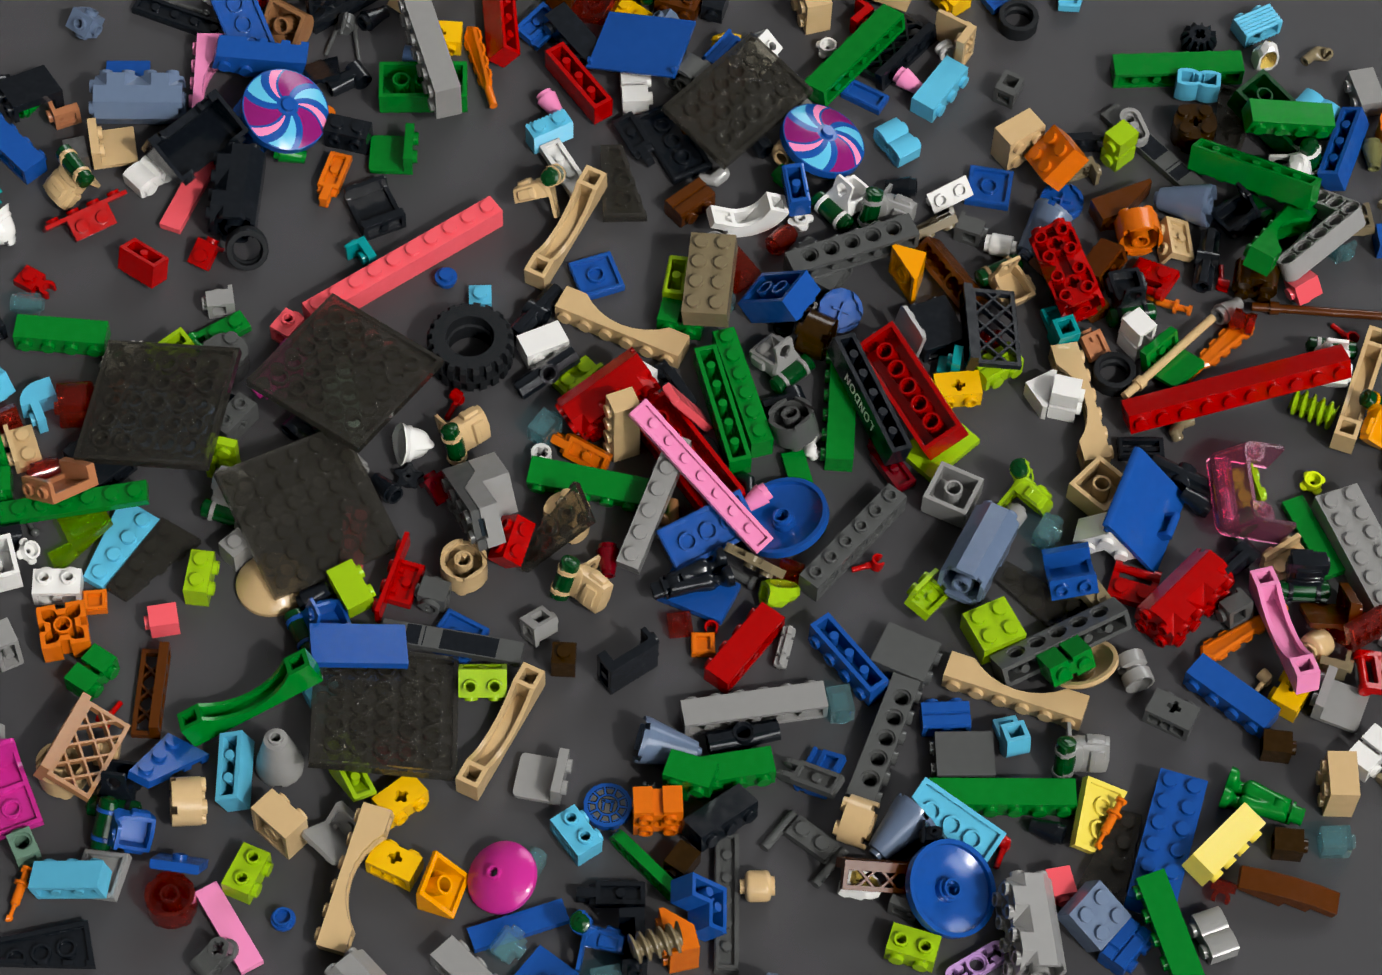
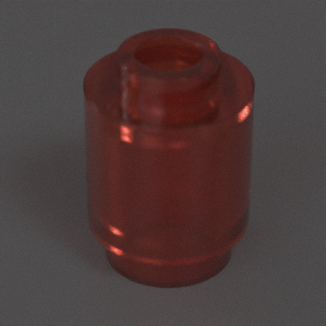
[765,223,798,256]
[26,457,62,479]

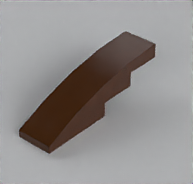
[1236,865,1340,918]

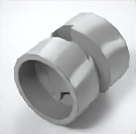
[1117,648,1155,693]

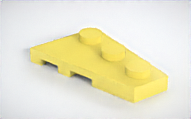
[1070,776,1128,854]

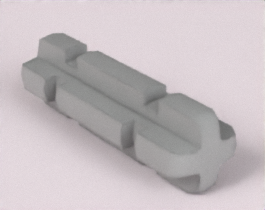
[773,625,796,670]

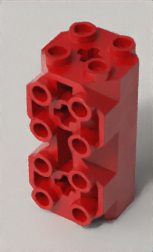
[1028,218,1106,322]
[555,347,661,442]
[1134,548,1235,648]

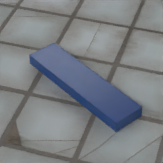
[467,898,569,953]

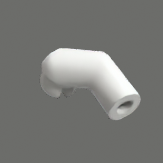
[802,432,822,461]

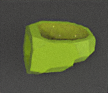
[758,579,800,608]

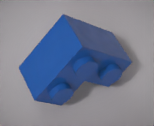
[670,872,727,942]

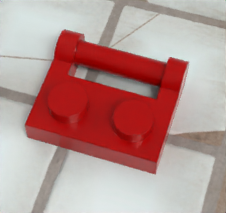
[1132,257,1180,302]
[1107,560,1162,608]
[1352,649,1382,696]

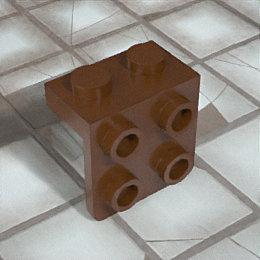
[1299,583,1363,631]

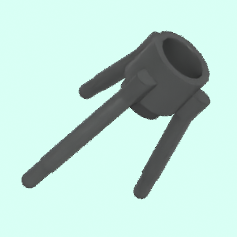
[324,12,361,61]

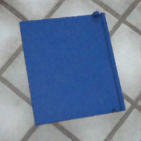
[586,11,696,79]
[1102,447,1185,573]

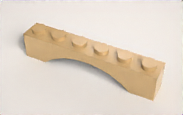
[524,165,607,291]
[555,286,690,369]
[1329,325,1382,454]
[1048,342,1114,471]
[941,651,1090,731]
[455,662,546,801]
[314,802,395,956]

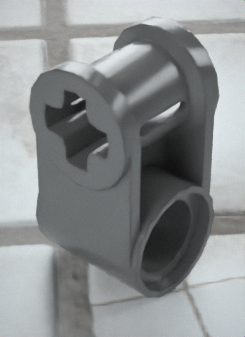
[190,936,239,975]

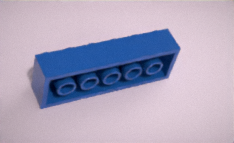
[1123,768,1208,913]

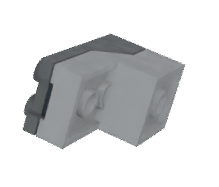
[441,452,518,552]

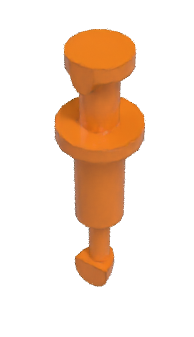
[1146,294,1193,316]
[1094,796,1127,850]
[5,865,32,922]

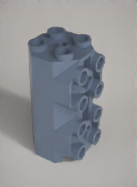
[89,69,187,124]
[937,500,1019,605]

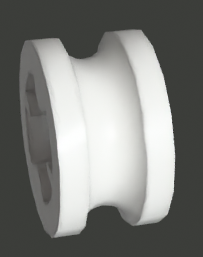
[935,39,956,60]
[531,443,552,459]

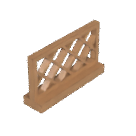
[33,691,131,802]

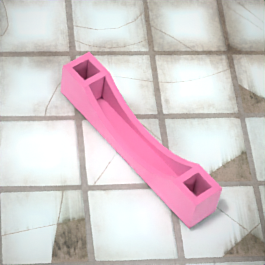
[189,33,224,108]
[1248,566,1321,695]

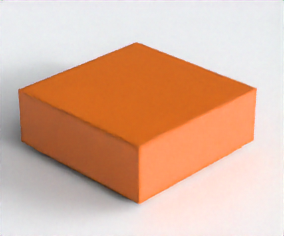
[82,589,108,615]
[691,632,716,657]

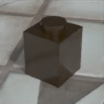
[551,641,577,677]
[1259,728,1297,764]
[1271,827,1309,862]
[663,839,701,879]

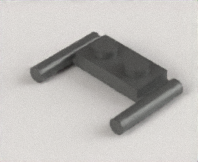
[760,810,849,889]

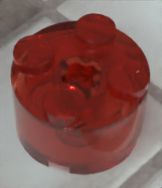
[54,381,97,429]
[144,871,198,929]

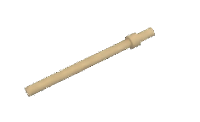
[1121,314,1216,399]

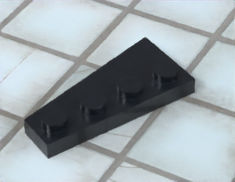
[0,920,96,969]

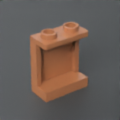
[21,457,99,505]

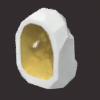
[1251,40,1280,71]
[837,870,881,901]

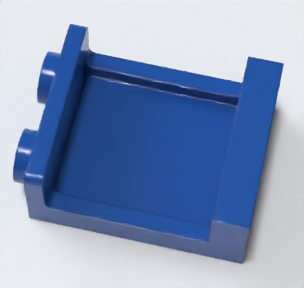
[1041,542,1099,601]

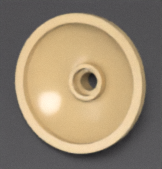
[236,553,308,617]
[1059,641,1119,690]

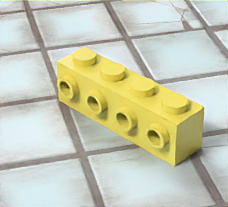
[1181,802,1266,887]

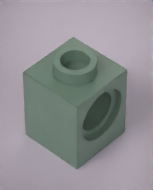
[6,826,43,871]

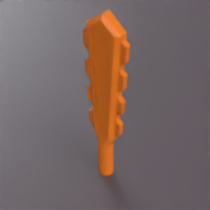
[463,26,498,109]
[1186,316,1255,383]
[1200,604,1289,662]

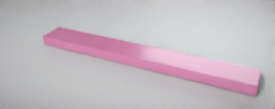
[628,399,774,555]

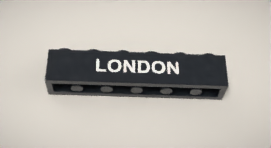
[827,332,913,466]

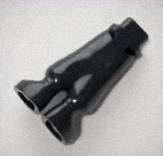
[649,546,736,600]

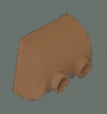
[264,0,314,45]

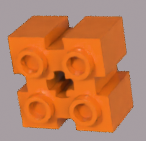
[36,599,92,663]
[632,785,683,837]

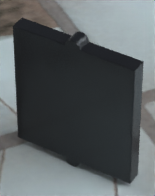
[303,56,341,84]

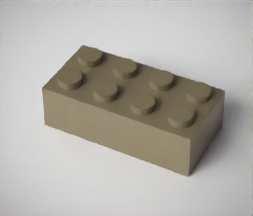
[681,232,738,328]

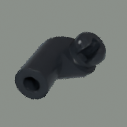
[735,472,755,495]

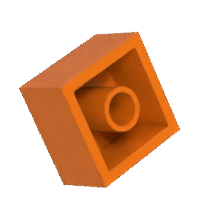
[1024,124,1089,192]

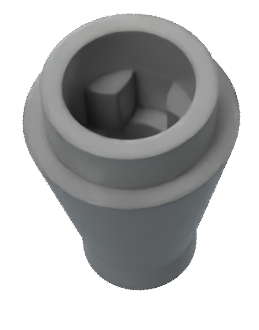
[1211,297,1244,325]

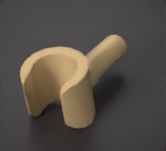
[1255,668,1272,693]

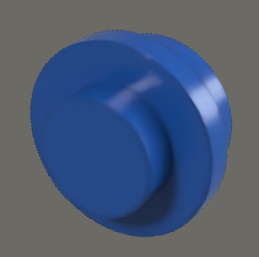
[435,267,457,289]
[271,907,296,932]

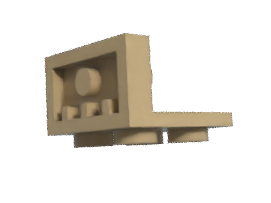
[935,9,977,65]
[87,117,138,170]

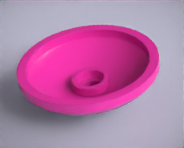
[467,841,537,915]

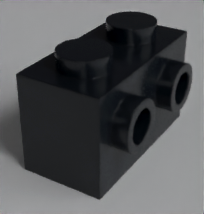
[323,113,373,155]

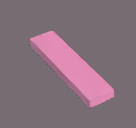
[194,881,264,975]

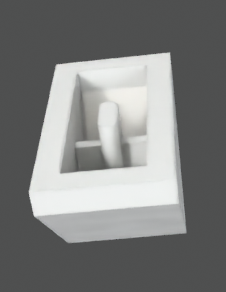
[1023,369,1057,420]

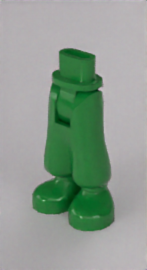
[1218,766,1306,826]

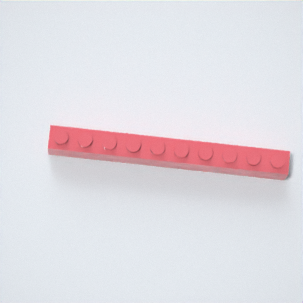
[302,196,503,333]

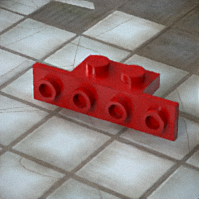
[42,189,127,242]
[372,531,425,623]

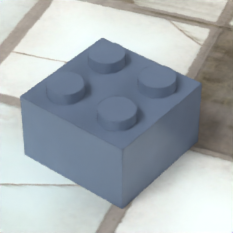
[1057,880,1132,952]

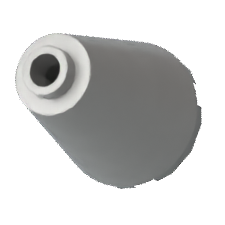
[255,728,304,787]

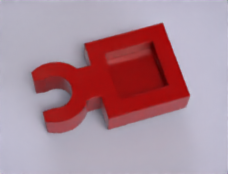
[13,264,57,299]

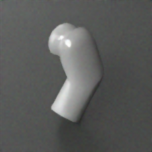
[699,166,730,187]

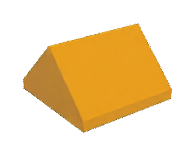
[889,244,927,304]
[416,850,468,919]

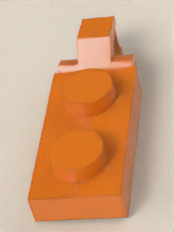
[317,151,353,208]
[550,432,613,470]

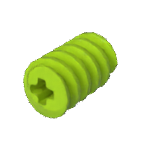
[1288,390,1340,430]

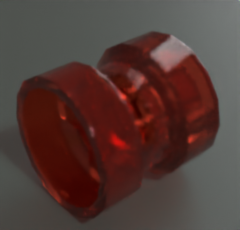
[1229,307,1258,336]

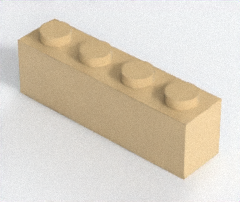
[603,387,640,463]

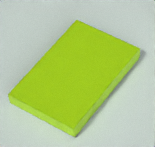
[905,424,980,482]

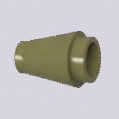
[1361,137,1382,172]

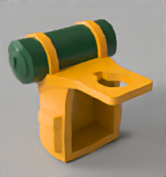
[1359,389,1382,450]

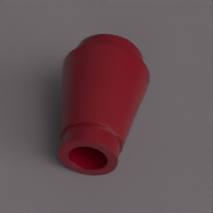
[596,542,619,579]

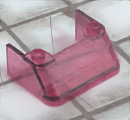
[1206,441,1297,544]

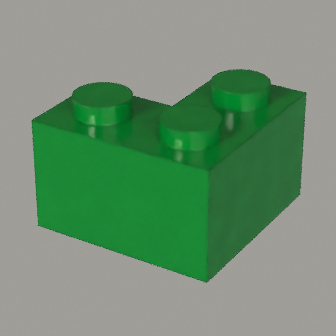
[662,749,719,801]

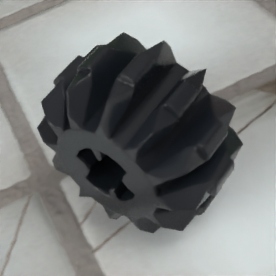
[1180,22,1217,52]

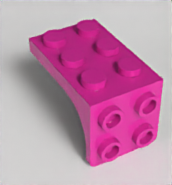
[0,738,44,841]

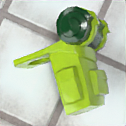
[997,458,1053,518]

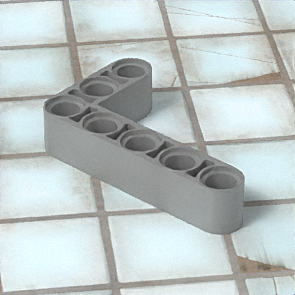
[1277,190,1366,282]

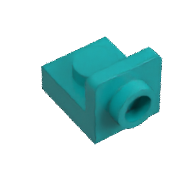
[344,236,377,266]
[936,345,964,373]

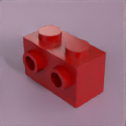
[118,238,169,289]
[487,514,536,568]

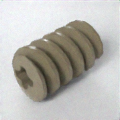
[627,921,683,964]

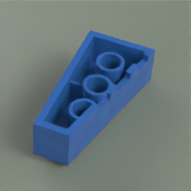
[212,35,309,78]

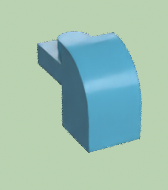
[20,377,59,434]
[992,715,1031,758]

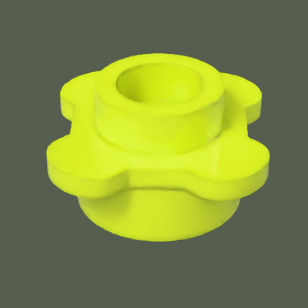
[1299,471,1325,495]

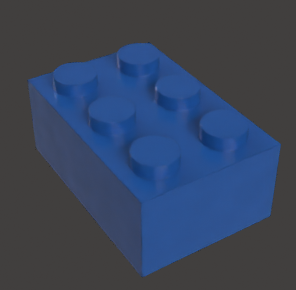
[737,270,821,323]

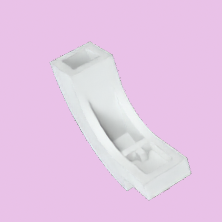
[706,191,789,238]

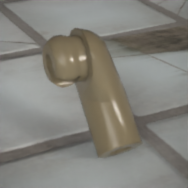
[1300,46,1334,66]
[1168,418,1195,442]

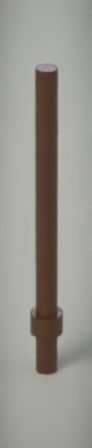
[1251,301,1382,320]

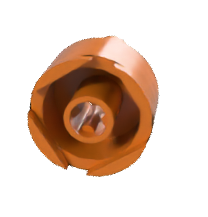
[1114,205,1163,256]

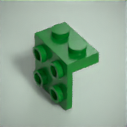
[369,123,419,175]
[1140,326,1205,388]

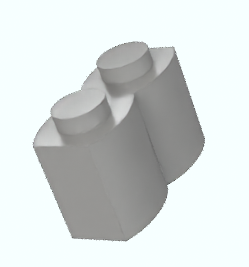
[1188,906,1240,965]

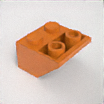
[654,907,700,974]

